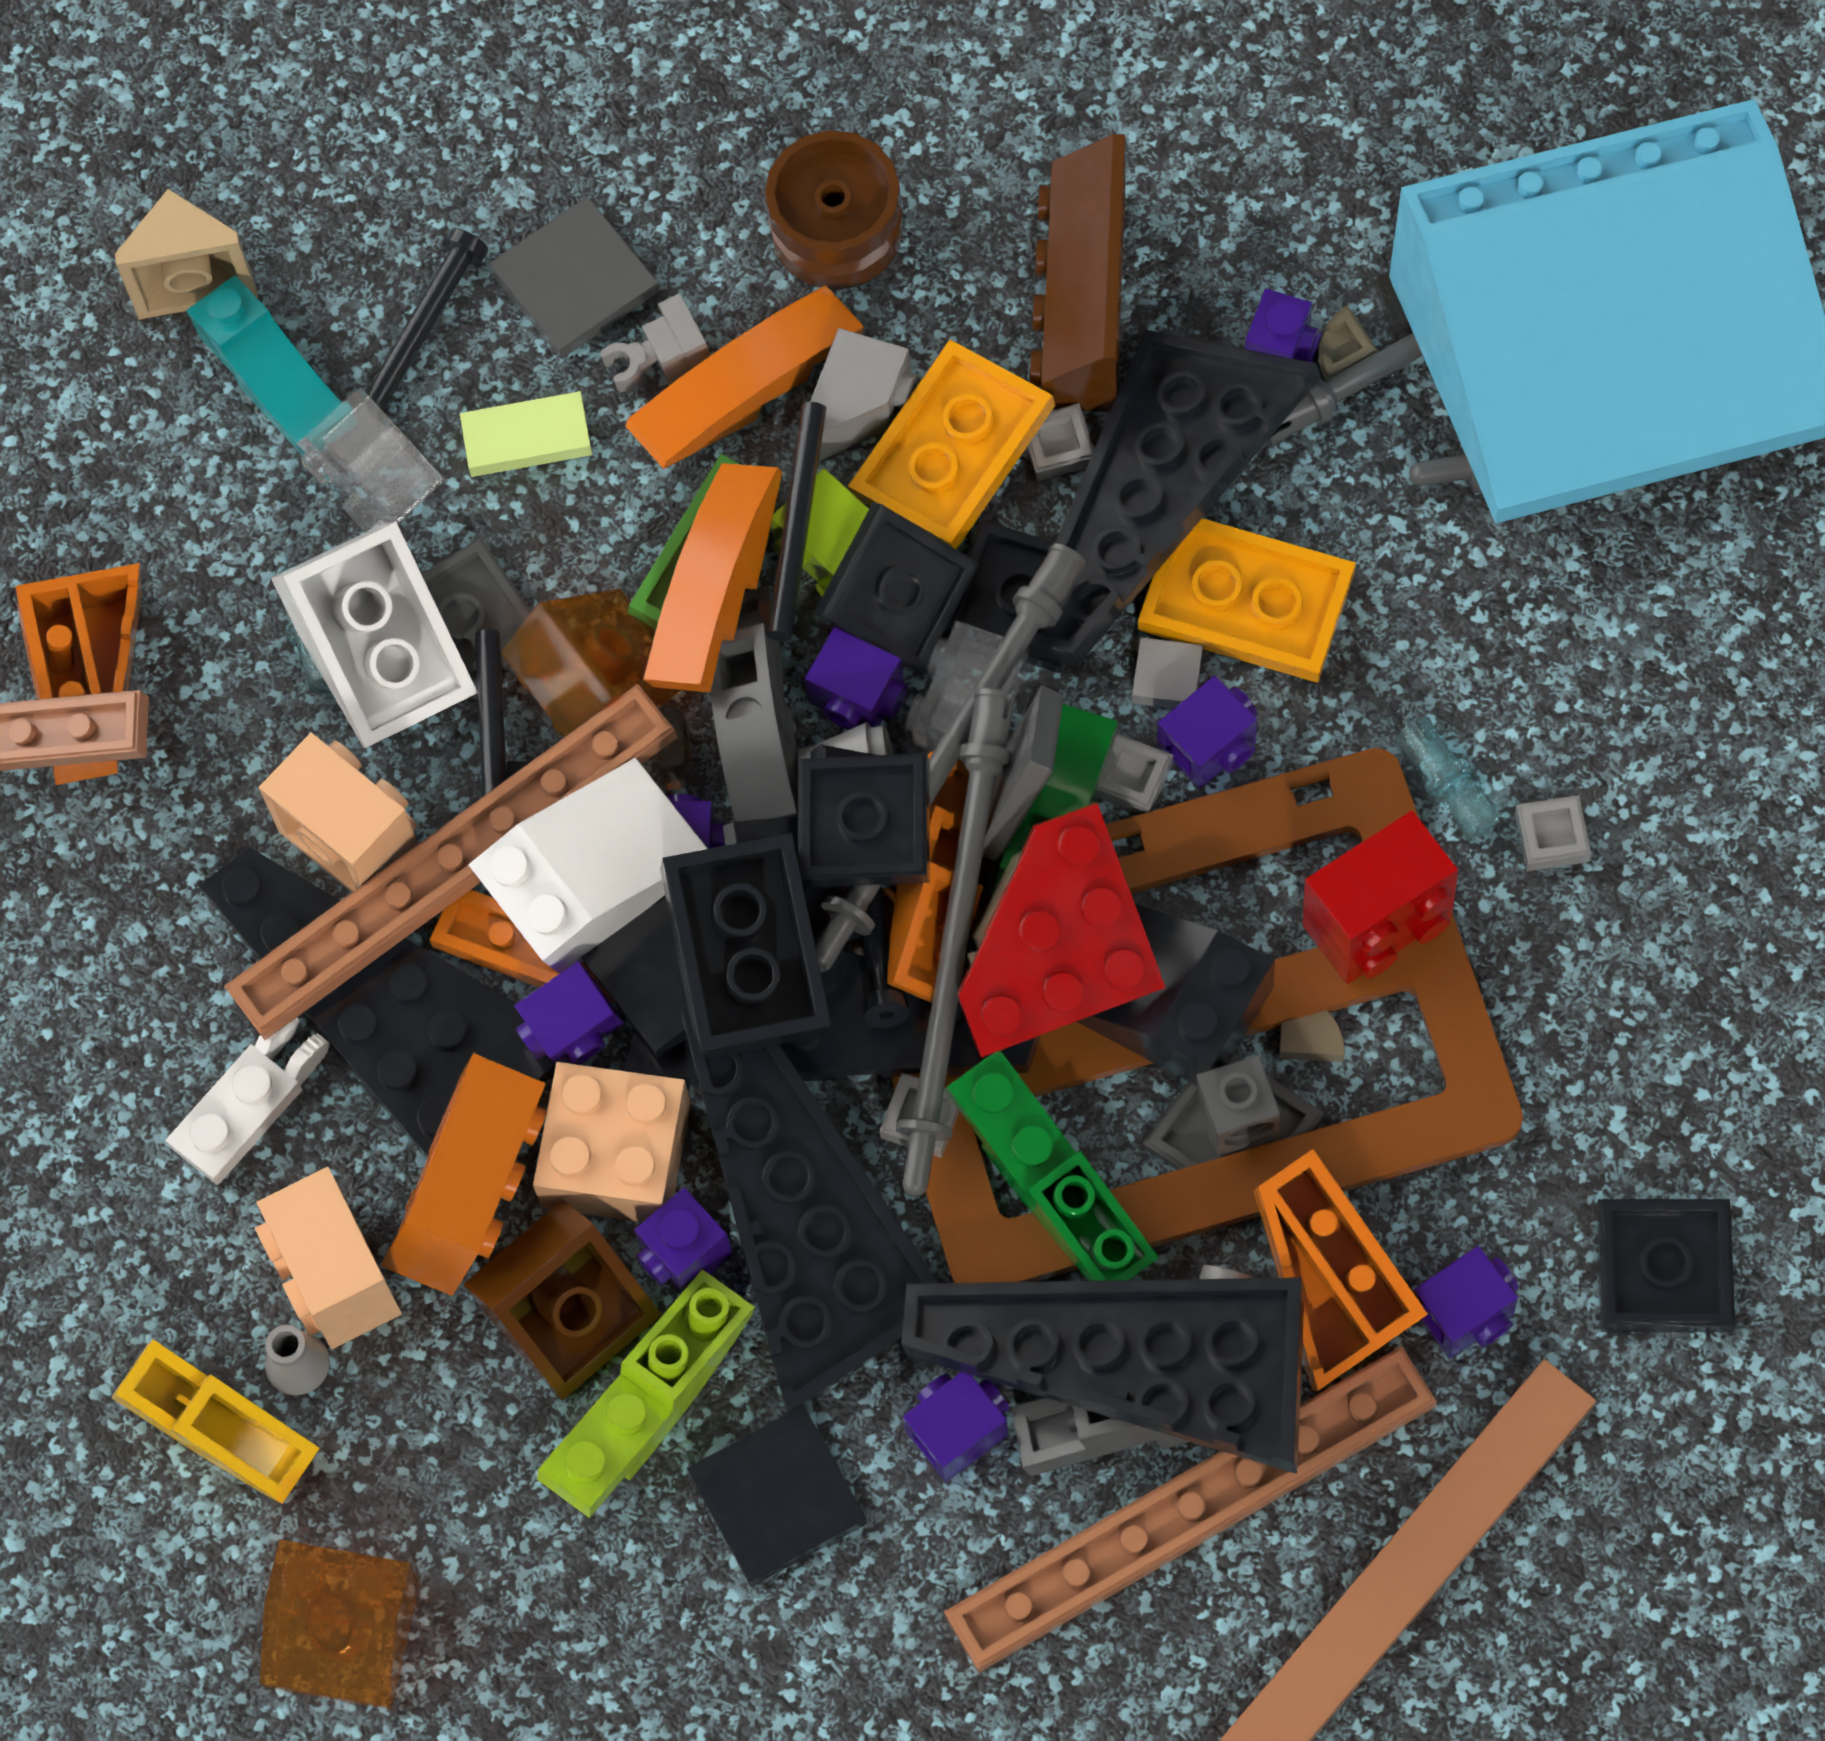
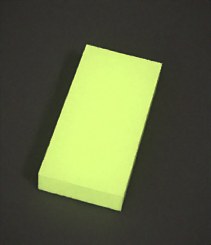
[460,391,592,477]

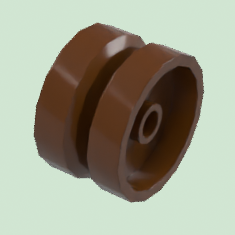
[765,130,904,290]

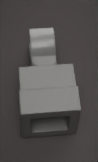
[600,293,710,392]

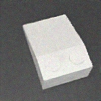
[271,522,477,748]
[469,758,708,974]

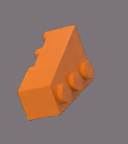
[16,563,142,785]
[381,1053,547,1296]
[1253,1149,1428,1391]

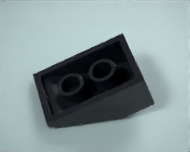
[1076,904,1275,1086]

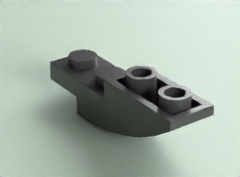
[710,585,798,822]
[1011,1398,1190,1477]

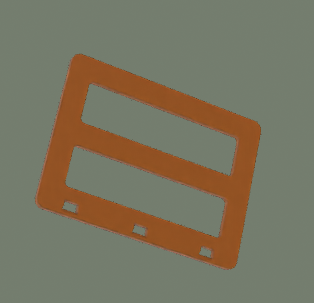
[850,748,1523,1283]

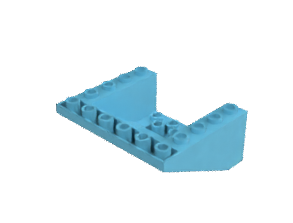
[1389,99,1825,524]

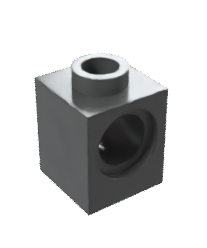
[1196,1055,1281,1158]

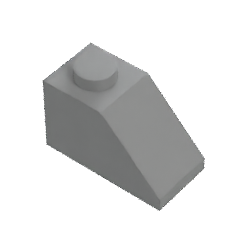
[797,328,918,461]

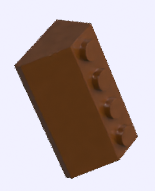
[1030,134,1126,412]

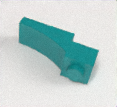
[186,275,356,461]

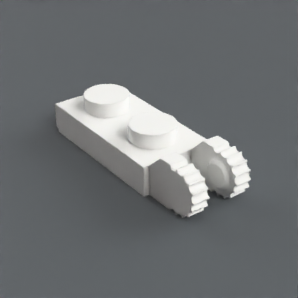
[165,1017,330,1185]

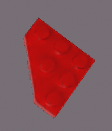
[957,802,1166,1057]

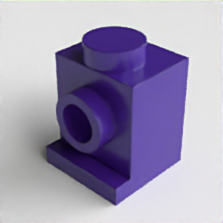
[1245,288,1322,363]

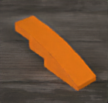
[625,285,864,469]
[644,463,782,693]
[887,751,983,1003]

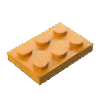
[848,340,1055,550]
[1138,518,1356,683]

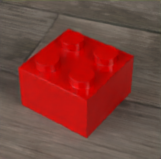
[1302,810,1458,984]

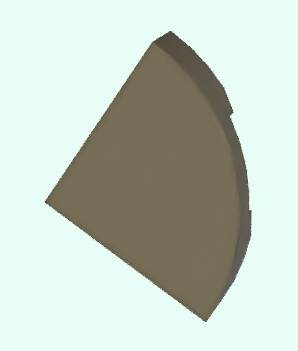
[1317,305,1379,381]
[1279,1010,1345,1062]

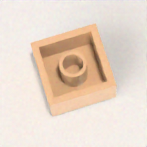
[259,732,418,892]
[533,1062,691,1222]
[255,1167,402,1350]

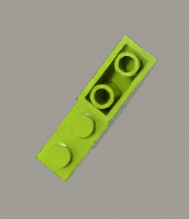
[537,1269,755,1518]

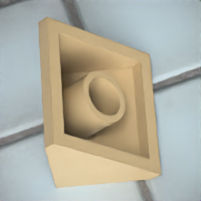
[115,189,258,319]

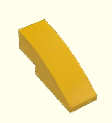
[111,1339,320,1504]

